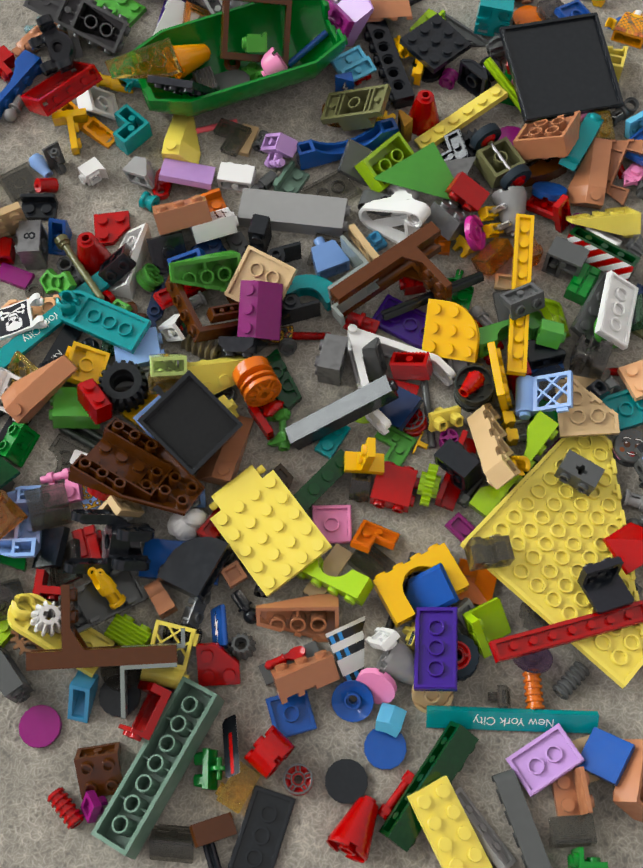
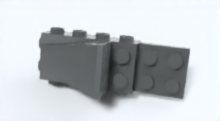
[23,0,131,55]

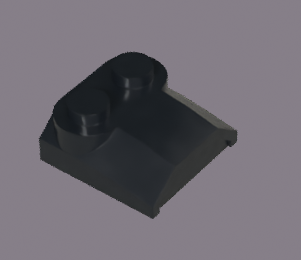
[457,59,491,97]
[218,336,268,357]

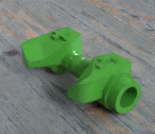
[266,408,291,451]

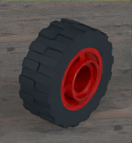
[458,633,480,682]

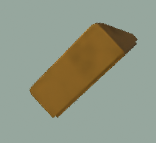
[398,109,413,143]

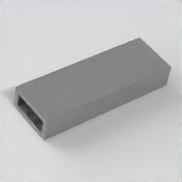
[237,188,351,238]

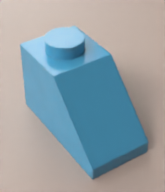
[67,670,99,723]

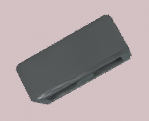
[362,337,387,380]

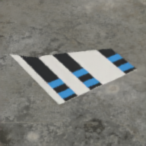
[325,616,365,681]

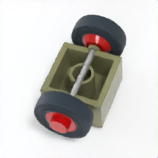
[471,123,532,191]

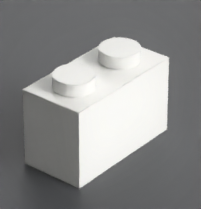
[217,162,256,191]

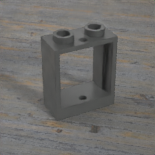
[0,646,34,703]

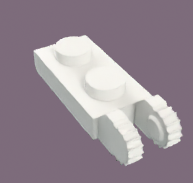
[365,627,401,651]

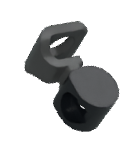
[586,375,622,400]

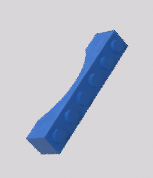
[0,50,42,119]
[296,117,399,170]

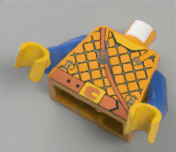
[604,10,643,49]

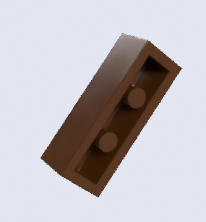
[206,302,239,323]

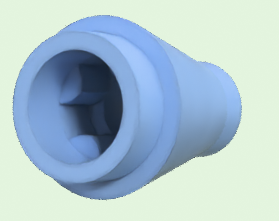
[28,153,53,178]

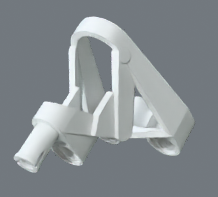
[358,184,431,244]

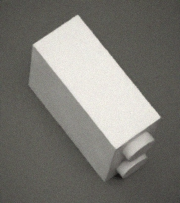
[190,207,239,244]

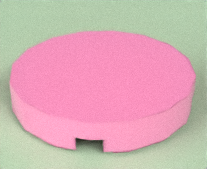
[356,668,397,704]

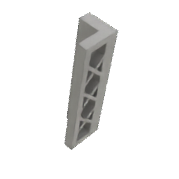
[455,787,516,868]

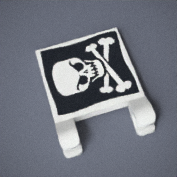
[0,293,48,341]

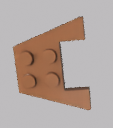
[605,139,643,206]

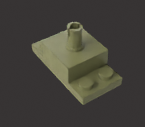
[320,84,391,131]

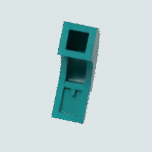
[286,274,333,312]

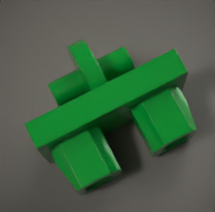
[193,748,225,790]

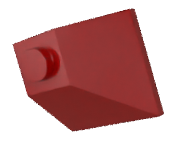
[603,522,643,575]

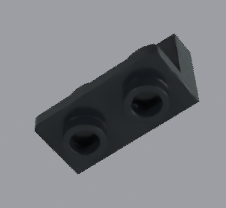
[20,193,58,221]
[98,243,136,286]

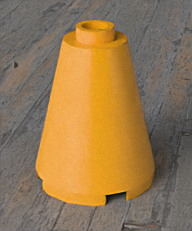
[163,44,211,79]

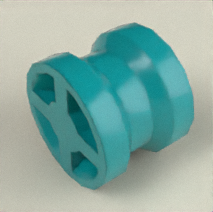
[139,191,160,213]

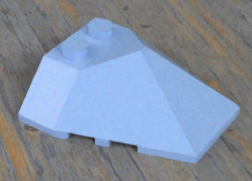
[0,485,44,558]

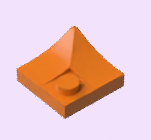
[457,558,497,606]

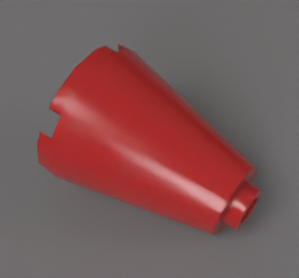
[408,90,440,136]
[77,232,111,276]
[326,795,379,863]

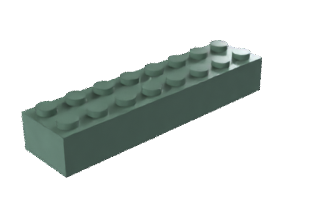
[91,676,225,860]

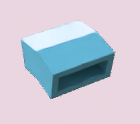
[375,702,407,738]

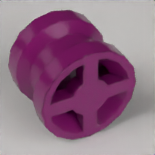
[438,68,458,90]
[439,428,459,447]

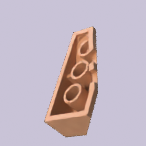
[567,137,613,210]
[1,355,78,424]
[196,415,254,486]

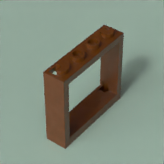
[220,0,292,65]
[165,274,238,343]

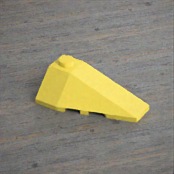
[161,114,201,164]

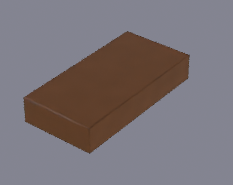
[189,812,237,849]

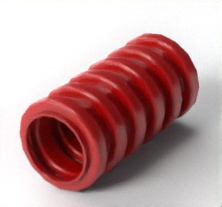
[47,787,84,829]

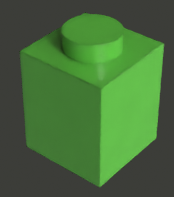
[536,318,567,350]

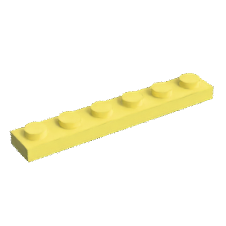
[414,83,508,149]

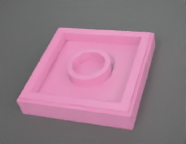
[312,505,352,544]

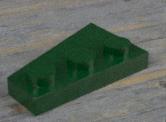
[266,349,302,410]

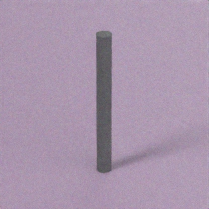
[421,380,436,448]

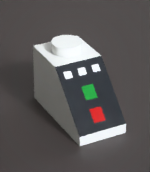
[158,314,188,342]

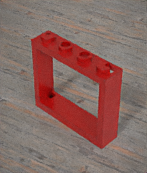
[20,61,103,117]

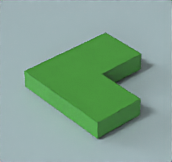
[375,426,417,467]

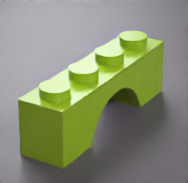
[296,557,374,606]

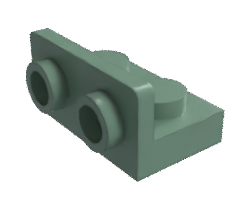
[273,160,310,193]

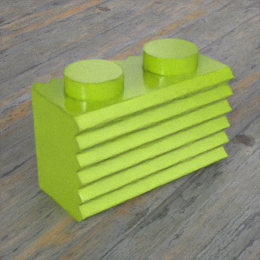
[104,613,152,646]

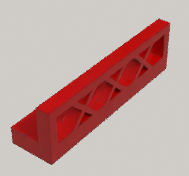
[434,430,476,512]

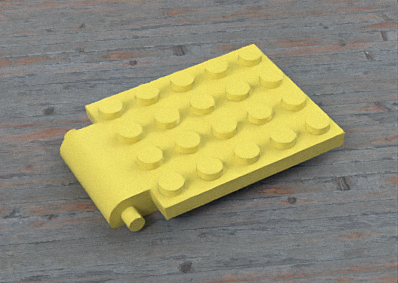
[208,464,332,597]

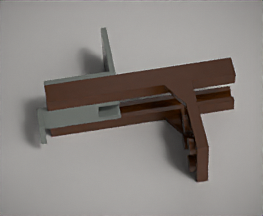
[327,221,452,326]
[26,584,186,719]

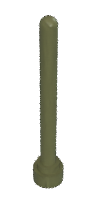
[54,234,105,300]

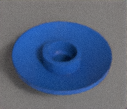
[331,680,374,722]

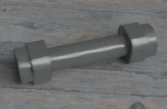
[457,468,487,508]

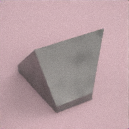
[445,156,477,178]

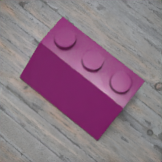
[237,280,283,341]

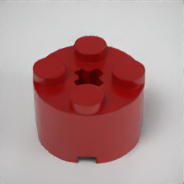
[244,725,295,779]

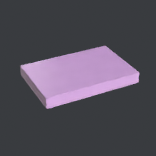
[159,158,216,190]
[506,723,585,798]

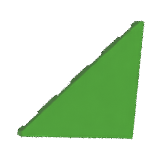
[374,142,458,202]

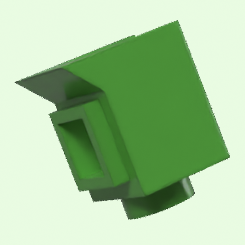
[242,32,267,52]

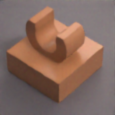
[221,560,248,589]

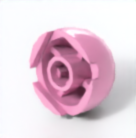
[261,47,288,77]

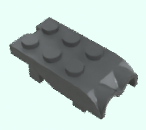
[58,570,149,633]

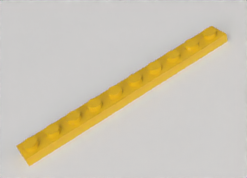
[506,213,535,376]

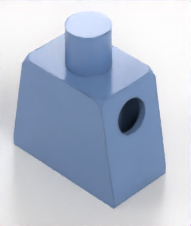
[311,236,350,279]

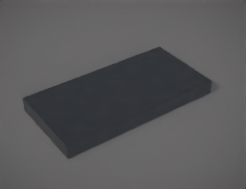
[227,785,296,868]

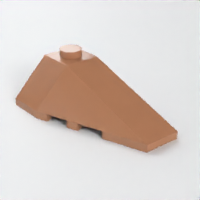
[256,594,339,642]

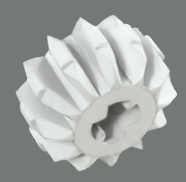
[30,600,61,637]

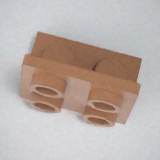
[551,766,595,819]

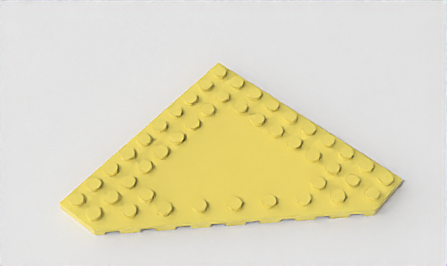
[460,435,643,689]

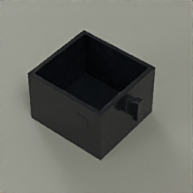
[137,370,243,475]

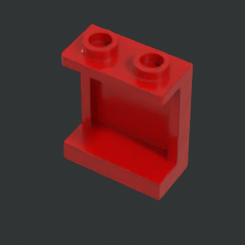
[118,680,172,742]

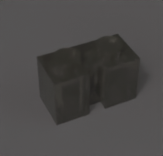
[464,534,515,571]

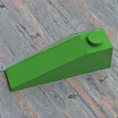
[169,250,241,292]

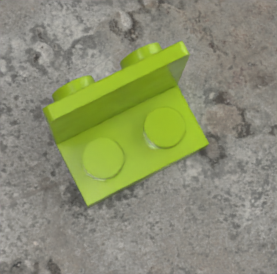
[462,597,511,659]

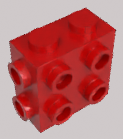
[370,461,420,514]

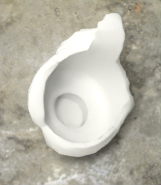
[167,508,210,541]

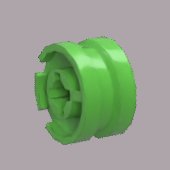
[135,263,164,292]

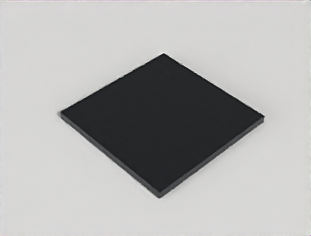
[499,12,624,124]

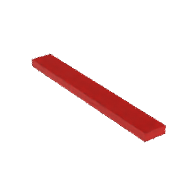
[489,600,643,663]

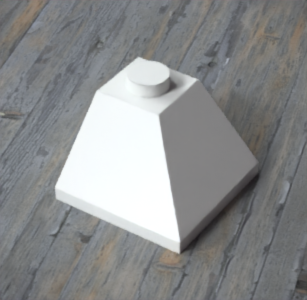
[76,86,118,120]

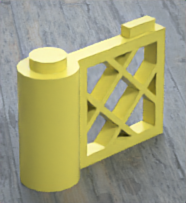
[140,619,200,689]

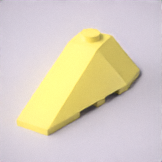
[566,206,641,238]

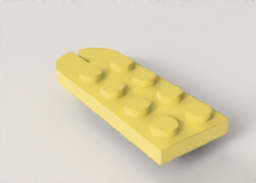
[7,593,115,678]
[407,776,493,868]

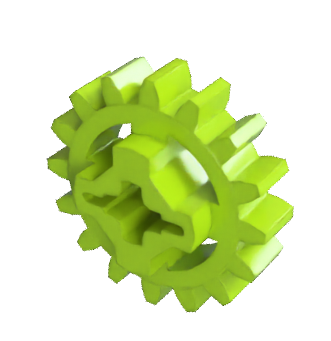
[417,463,441,507]

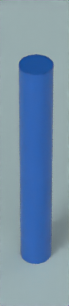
[288,30,329,68]

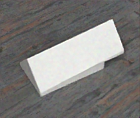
[108,223,151,300]

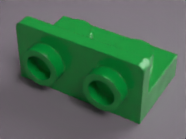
[0,422,40,468]
[567,847,608,868]

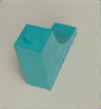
[558,112,604,171]

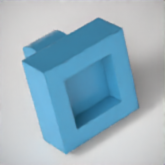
[366,231,388,252]

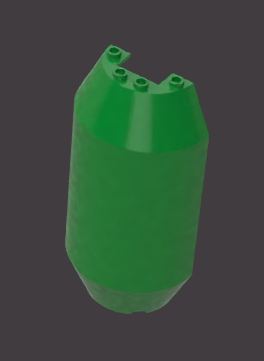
[129,0,348,117]

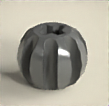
[486,35,506,61]

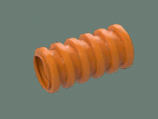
[522,670,545,709]

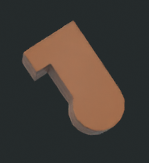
[144,578,178,620]

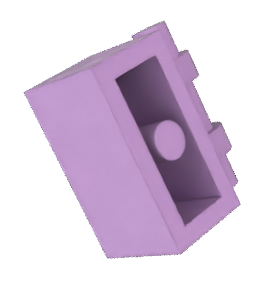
[260,132,298,168]

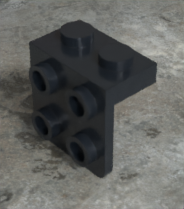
[577,556,634,614]

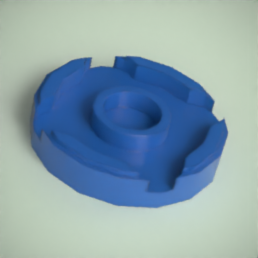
[531,181,567,201]
[364,729,407,770]

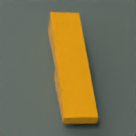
[56,102,115,149]

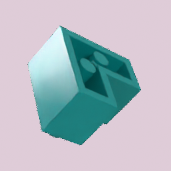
[113,103,153,155]

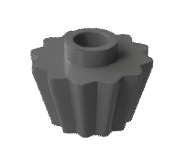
[625,234,643,257]
[228,632,256,661]

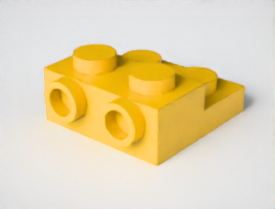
[65,341,111,385]

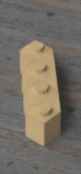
[467,402,521,490]

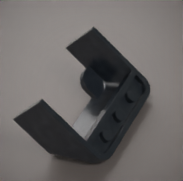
[266,241,321,326]

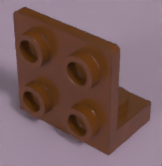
[74,742,123,799]

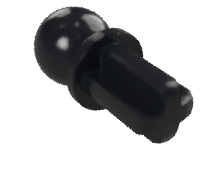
[231,589,256,624]

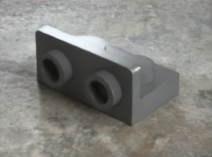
[499,282,545,320]

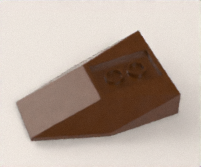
[68,417,205,516]

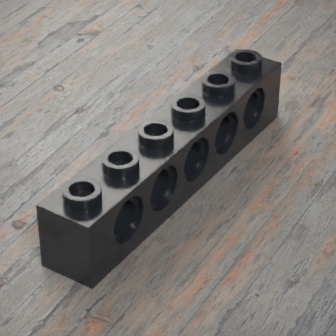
[364,19,415,110]

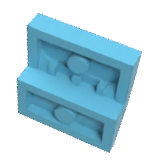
[331,45,377,82]

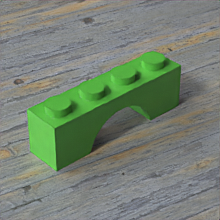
[478,311,543,358]

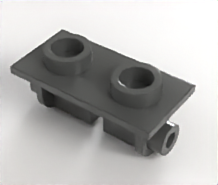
[42,141,66,174]
[181,591,211,630]

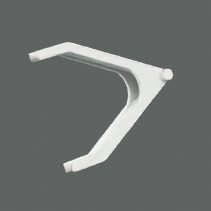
[347,324,456,435]

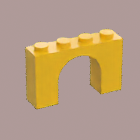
[373,543,470,628]

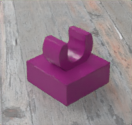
[80,790,108,823]

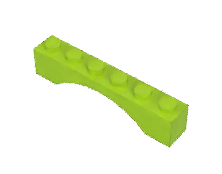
[468,411,559,518]

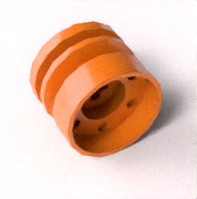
[232,356,282,407]

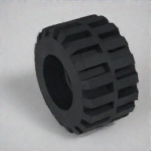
[98,360,150,413]

